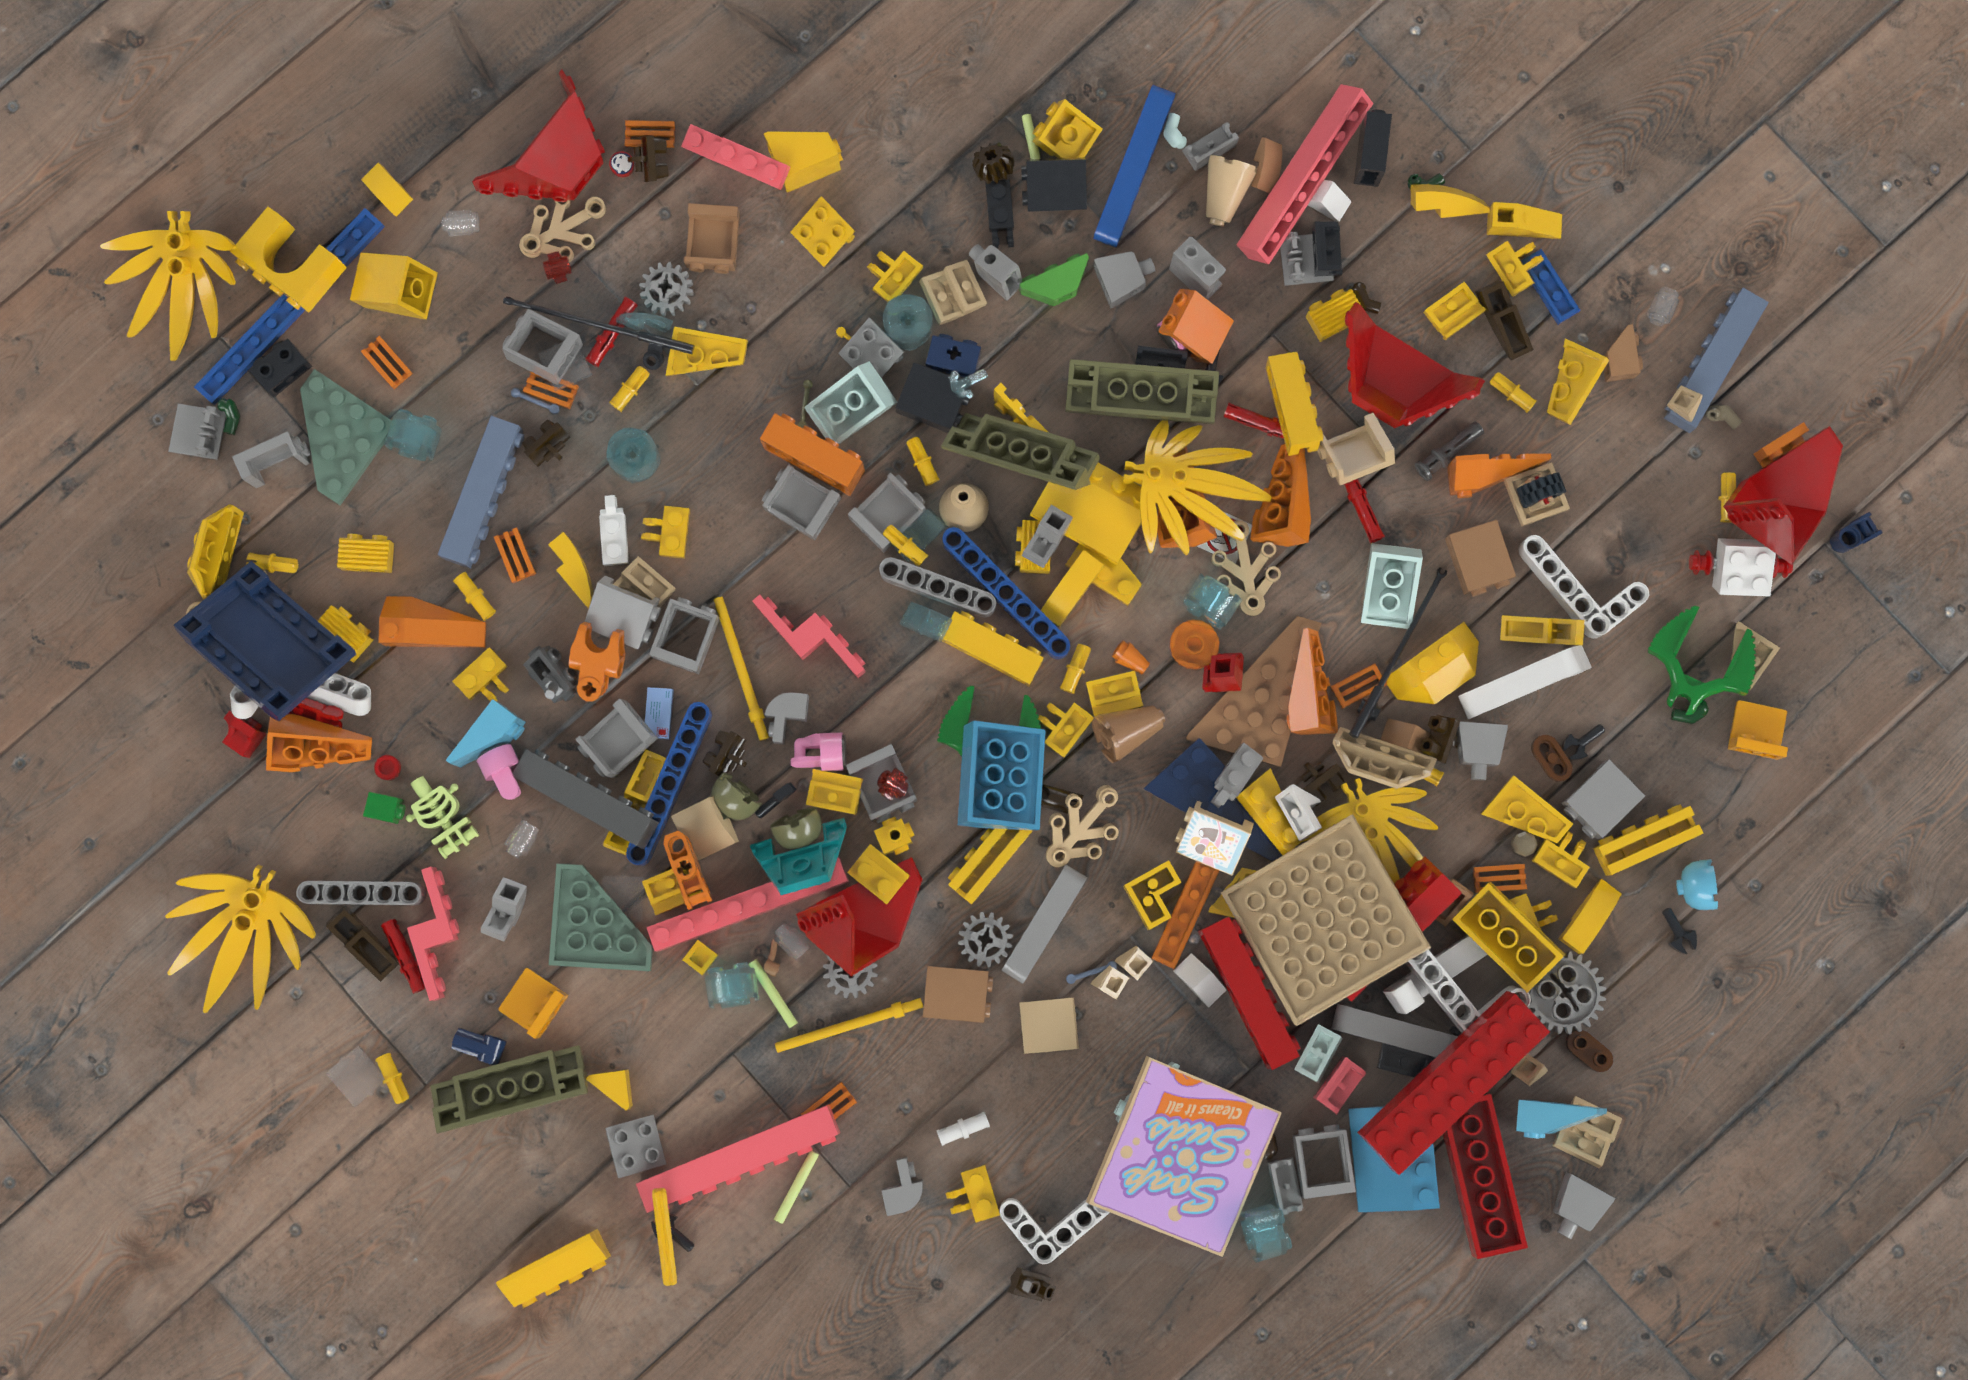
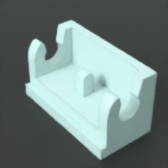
[1294,1024,1343,1083]

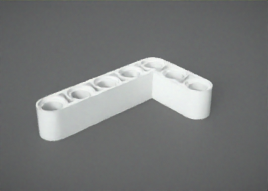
[1518,535,1649,639]
[1458,645,1592,719]
[230,673,371,719]
[1383,934,1488,1014]
[1406,949,1531,1033]
[1000,1198,1110,1264]

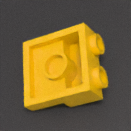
[1032,99,1102,158]

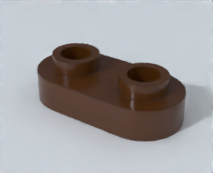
[1531,735,1573,782]
[1566,1030,1613,1072]

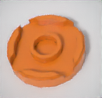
[1169,619,1220,670]

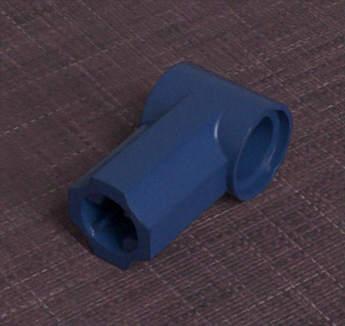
[451,1028,507,1065]

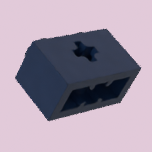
[926,334,981,381]

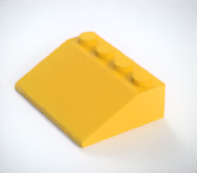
[1030,462,1141,565]

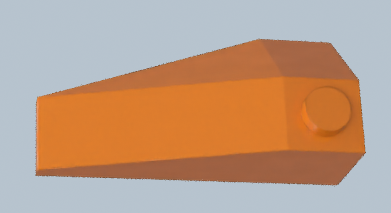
[1250,444,1311,547]
[1157,447,1217,548]

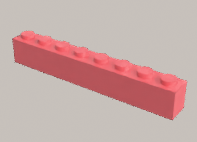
[1236,84,1374,265]
[646,857,849,952]
[636,1104,840,1213]

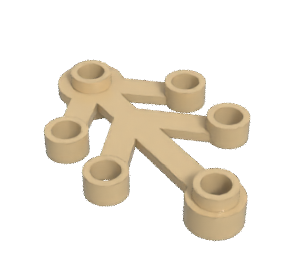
[519,197,606,263]
[1211,520,1281,616]
[1046,785,1119,867]

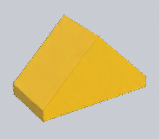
[586,1069,633,1111]

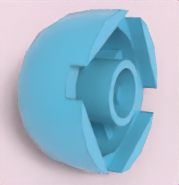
[1676,859,1718,910]

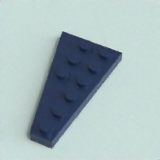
[1143,738,1298,862]

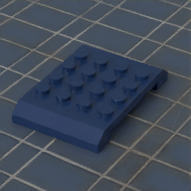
[174,561,356,721]

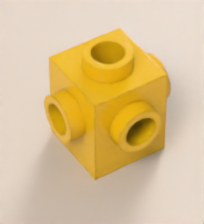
[874,817,915,855]

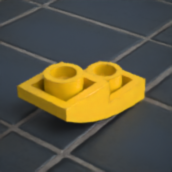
[361,162,413,217]

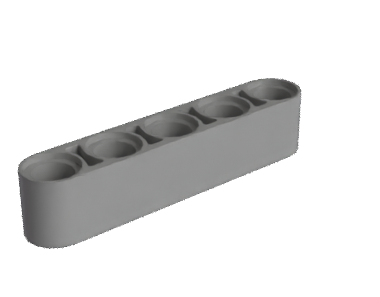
[879,557,996,618]
[1001,865,1088,984]
[296,881,426,906]
[1331,1004,1457,1057]

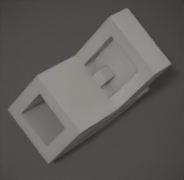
[1022,505,1073,568]
[765,693,809,745]
[481,877,527,942]
[882,1157,923,1216]

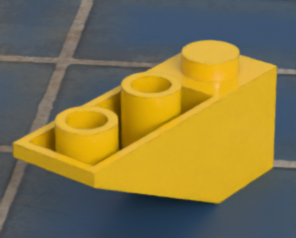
[1487,202,1562,239]

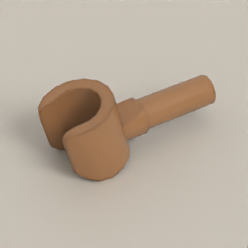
[764,939,780,977]

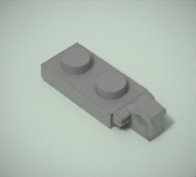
[1211,743,1263,808]

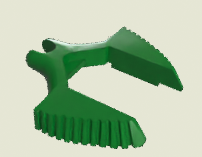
[1648,606,1756,715]
[937,686,1041,757]

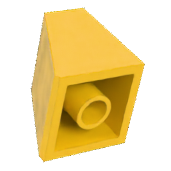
[764,131,843,193]
[350,253,438,320]

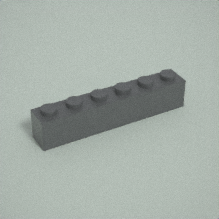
[513,749,659,849]

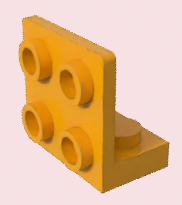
[1728,700,1788,760]
[498,968,569,1039]

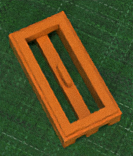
[625,120,675,148]
[361,335,413,389]
[523,371,579,410]
[494,527,536,583]
[1330,663,1387,709]
[1473,864,1527,893]
[801,1082,857,1119]

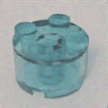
[883,294,933,350]
[384,409,442,461]
[606,428,660,483]
[1183,573,1242,630]
[704,962,760,1009]
[1240,1203,1292,1263]

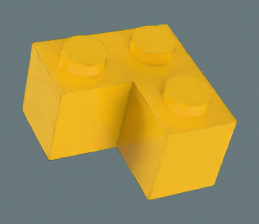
[1123,860,1182,930]

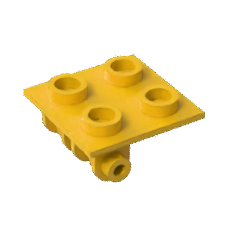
[790,196,855,267]

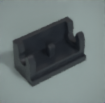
[1312,221,1343,277]
[1135,346,1188,369]

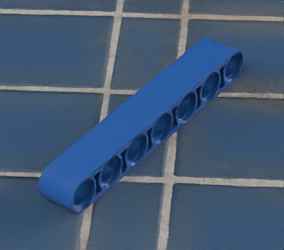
[1093,85,1176,248]
[942,527,1070,660]
[626,702,712,866]

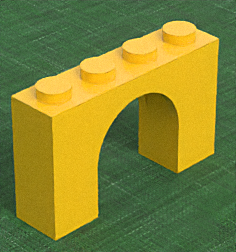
[230,207,347,313]

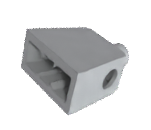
[969,244,1022,301]
[1093,251,1156,309]
[1456,722,1508,780]
[1553,1172,1615,1239]

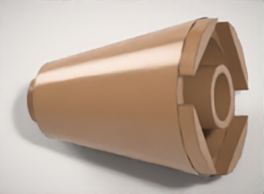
[1092,706,1165,763]

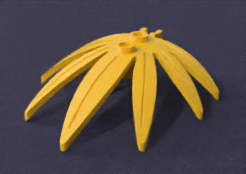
[100,211,236,361]
[1123,420,1271,555]
[1302,778,1438,883]
[165,864,316,1013]

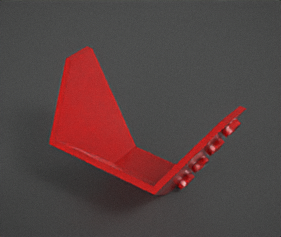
[472,69,605,202]
[1345,302,1485,428]
[1723,426,1843,564]
[796,857,923,976]

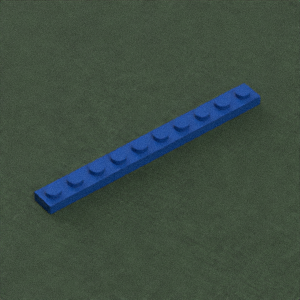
[194,208,385,405]

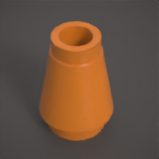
[1111,640,1150,675]

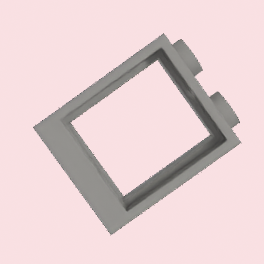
[502,309,583,385]
[649,597,720,675]
[1292,1124,1356,1199]

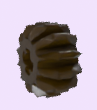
[972,142,1015,184]

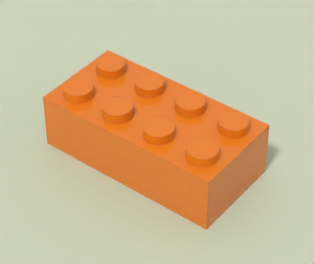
[760,413,865,496]

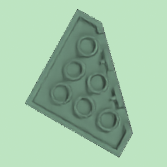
[300,369,397,506]
[549,864,653,971]

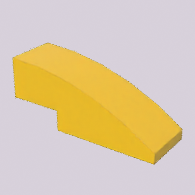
[1411,184,1490,218]
[548,532,594,609]
[1041,550,1104,627]
[1500,615,1585,645]
[1558,878,1622,954]

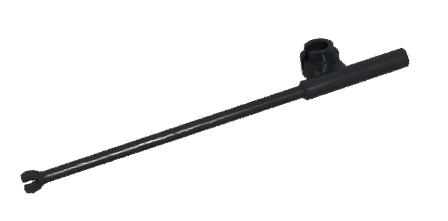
[503,297,695,370]
[1349,567,1447,739]

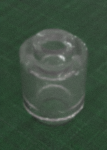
[442,210,480,236]
[1647,287,1679,326]
[504,819,539,859]
[774,922,811,960]

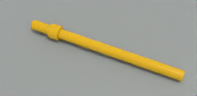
[713,597,769,741]
[775,998,924,1053]

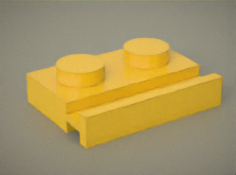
[1423,282,1486,340]
[1086,671,1143,717]
[806,769,863,815]
[847,844,910,904]
[642,865,701,916]

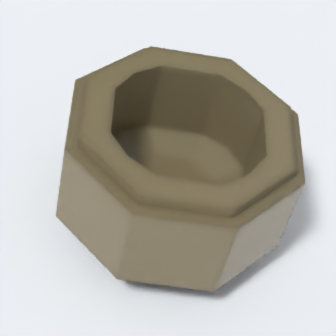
[1511,831,1538,857]

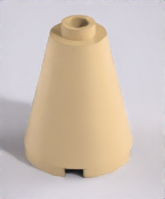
[1206,155,1257,227]
[939,483,989,532]

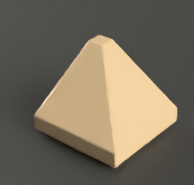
[1667,385,1703,422]
[1115,946,1153,981]
[1091,965,1129,1000]
[1510,1054,1548,1087]

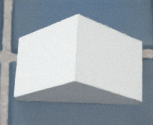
[1308,180,1351,222]
[1173,953,1226,1008]

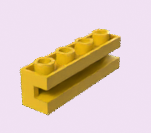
[1265,352,1323,456]
[940,611,1044,687]
[1593,804,1704,876]
[948,828,1033,905]

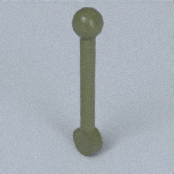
[797,380,813,428]

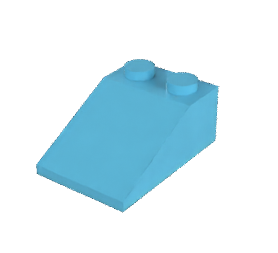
[446,699,526,767]
[1516,1100,1607,1139]

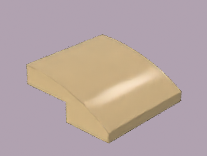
[919,260,987,325]
[613,556,676,608]
[671,796,739,860]
[1019,998,1079,1054]
[1552,1096,1622,1168]

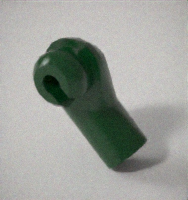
[1408,173,1445,190]
[217,398,240,436]
[1671,700,1709,724]

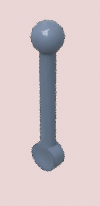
[511,388,560,414]
[1066,961,1117,984]

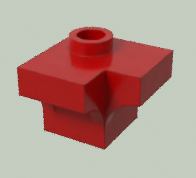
[1202,653,1244,692]
[222,710,267,758]

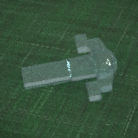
[949,369,988,399]

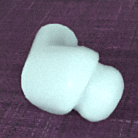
[1163,113,1187,149]

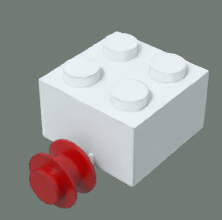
[1689,538,1793,596]

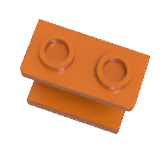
[1158,289,1234,364]

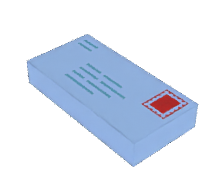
[645,687,674,740]

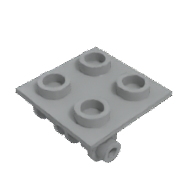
[1280,232,1334,286]
[838,317,904,378]
[168,404,226,460]
[605,1114,666,1178]

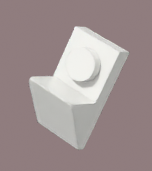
[1275,784,1322,841]

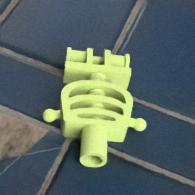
[406,776,479,859]

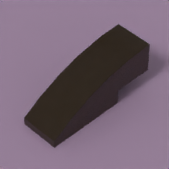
[1475,281,1534,360]
[326,905,399,982]

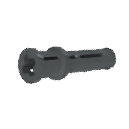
[1415,421,1484,481]

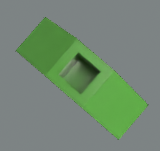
[1019,253,1089,306]

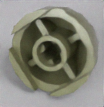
[711,772,762,821]
[770,807,822,850]

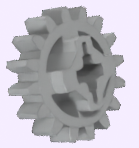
[639,262,694,317]
[958,912,1013,967]
[823,955,878,998]

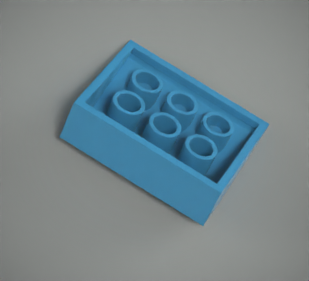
[957,721,1045,830]
[1348,1106,1440,1212]

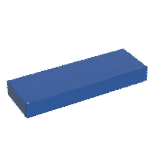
[1521,249,1581,325]

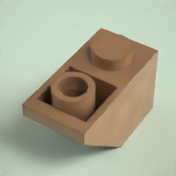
[1603,324,1643,382]

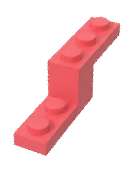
[681,124,791,190]
[752,594,866,678]
[407,867,460,1001]

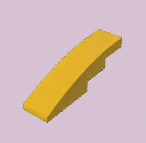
[603,750,666,856]

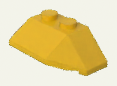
[187,505,244,600]
[1386,622,1479,705]

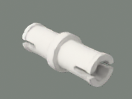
[936,1112,990,1146]

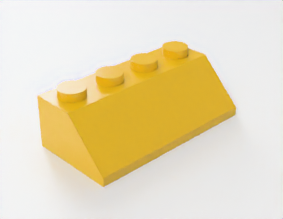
[1452,882,1565,993]
[496,1229,611,1308]

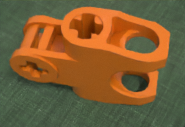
[569,622,626,702]
[664,830,712,910]

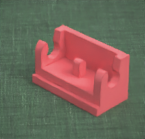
[1313,1056,1366,1115]

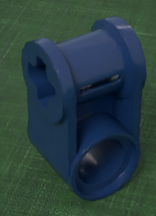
[1830,512,1883,553]

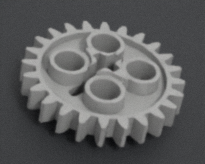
[1528,951,1606,1034]

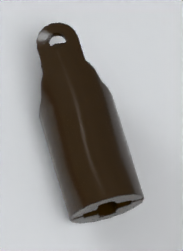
[1041,784,1084,814]

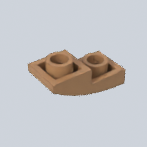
[1251,137,1282,194]

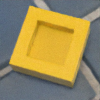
[683,940,719,975]

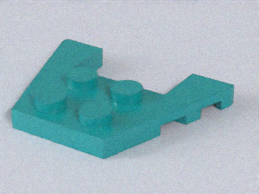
[750,818,847,895]

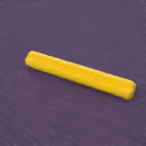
[652,1188,677,1286]

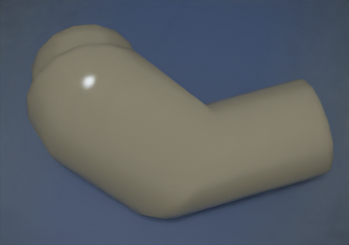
[1706,405,1743,430]

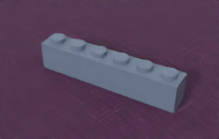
[1664,288,1769,433]
[438,416,524,569]

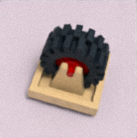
[1504,462,1570,527]

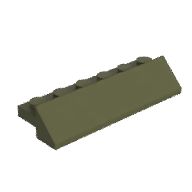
[1065,359,1219,424]
[941,413,1100,490]
[430,1045,588,1134]

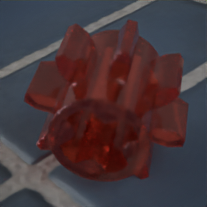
[543,251,572,284]
[877,768,908,801]

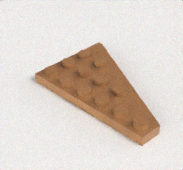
[1186,616,1321,767]

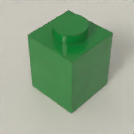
[363,792,406,824]

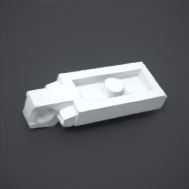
[599,495,629,566]

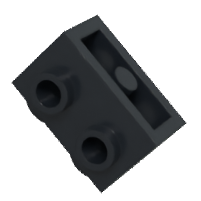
[249,338,313,397]

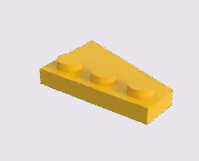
[665,327,748,376]
[1547,338,1609,425]
[994,383,1049,433]
[1065,544,1142,606]
[1236,768,1303,855]
[1481,775,1573,843]

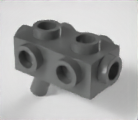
[523,646,578,703]

